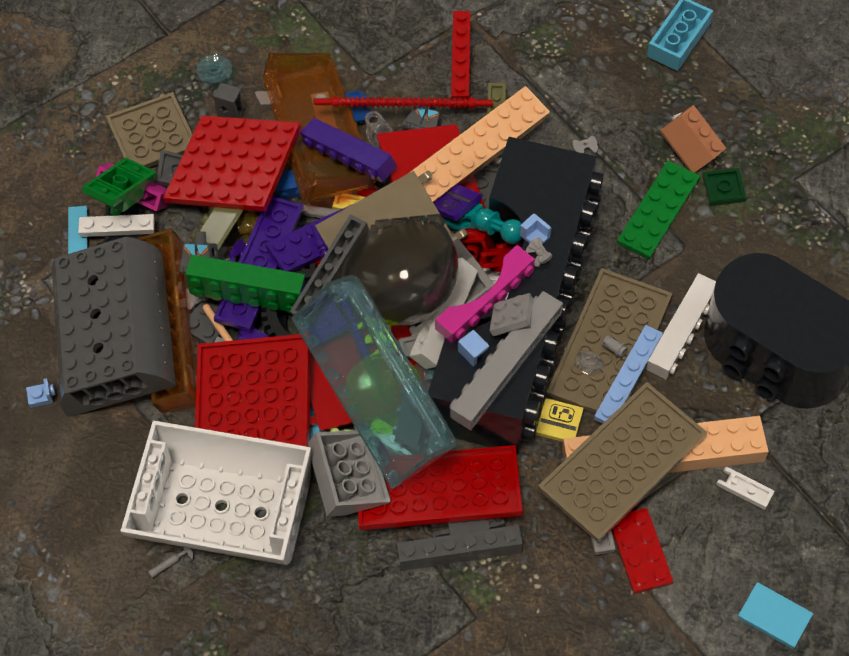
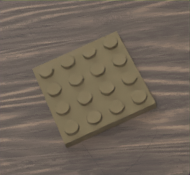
[106,92,193,168]

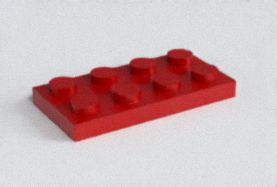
[611,508,674,595]

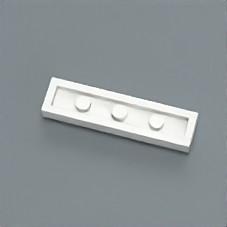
[78,214,155,237]

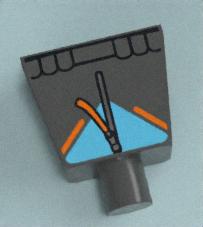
[402,106,440,130]
[180,231,219,274]

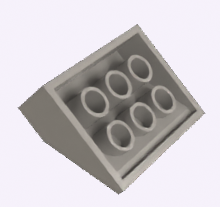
[308,430,391,517]

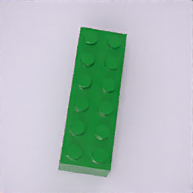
[185,255,306,313]

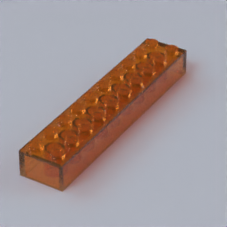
[137,228,196,413]

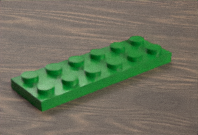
[616,161,700,260]

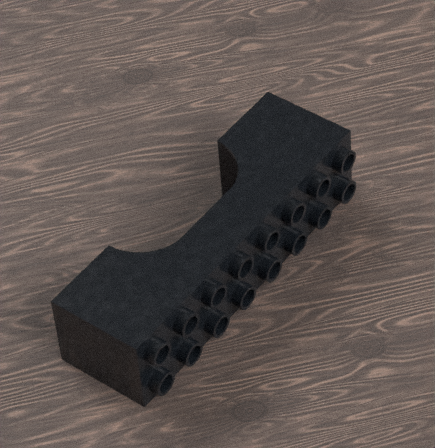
[427,137,604,454]

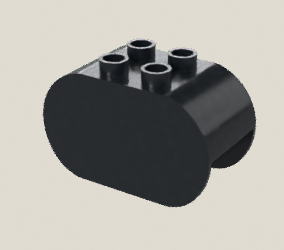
[704,253,849,409]

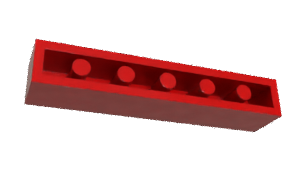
[451,11,470,109]

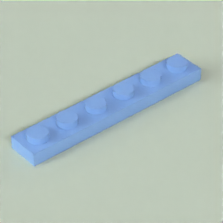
[594,325,663,424]

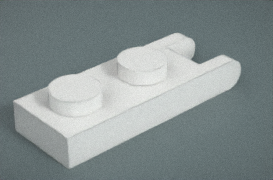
[716,467,774,510]

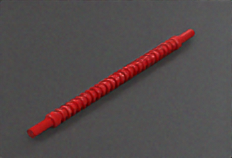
[313,96,493,109]

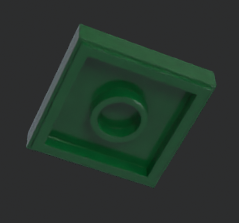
[702,168,747,206]

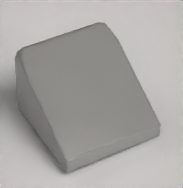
[254,91,279,112]

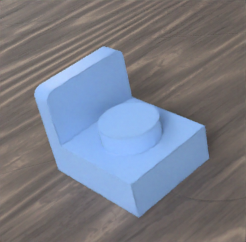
[26,378,56,408]

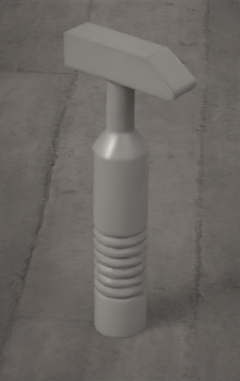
[148,547,194,578]

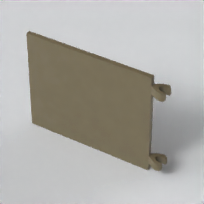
[315,170,467,305]

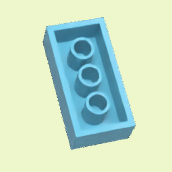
[647,0,713,71]

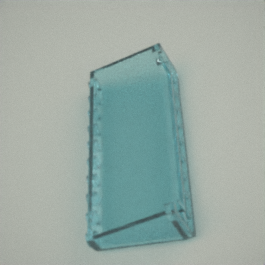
[291,275,456,489]

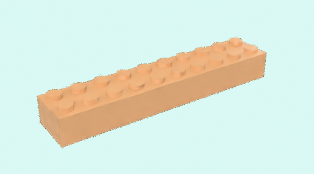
[411,86,550,203]
[562,416,769,473]

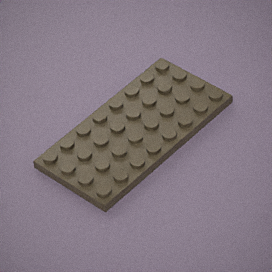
[546,268,673,414]
[538,382,707,542]

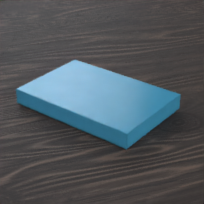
[737,582,813,650]

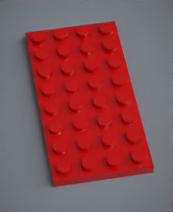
[358,445,523,530]

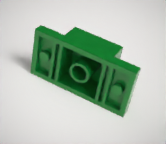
[82,157,157,216]

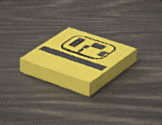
[535,398,584,442]

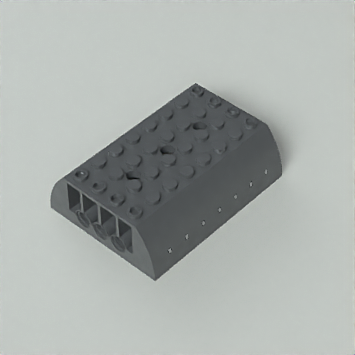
[52,237,176,417]

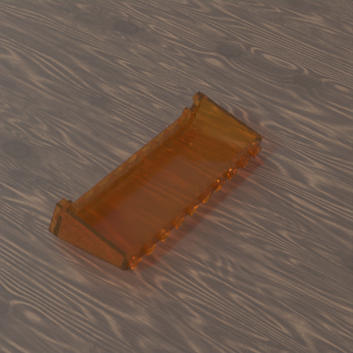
[263,53,376,202]

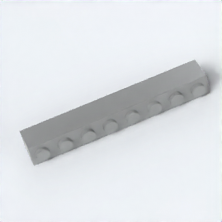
[450,291,563,430]

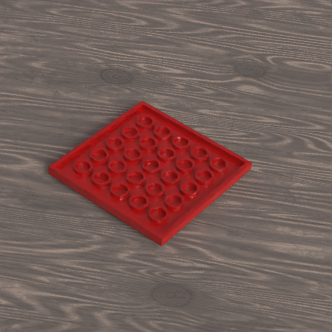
[163,116,302,212]
[195,333,311,447]

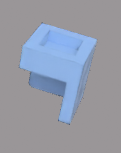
[520,214,551,244]
[458,330,489,367]

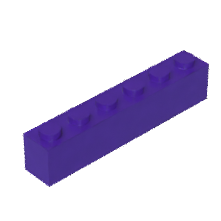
[300,118,397,182]

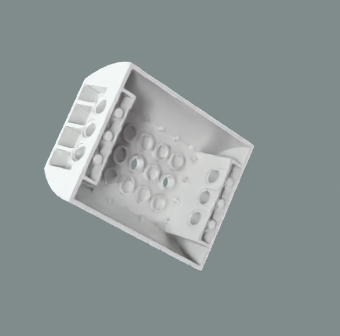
[120,420,311,565]

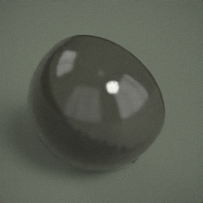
[341,213,459,326]

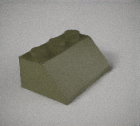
[189,207,243,250]

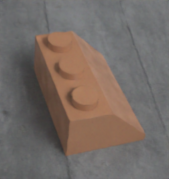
[659,105,726,173]

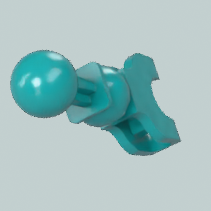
[442,202,523,244]

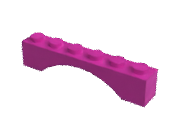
[435,245,535,344]

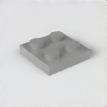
[490,293,533,336]

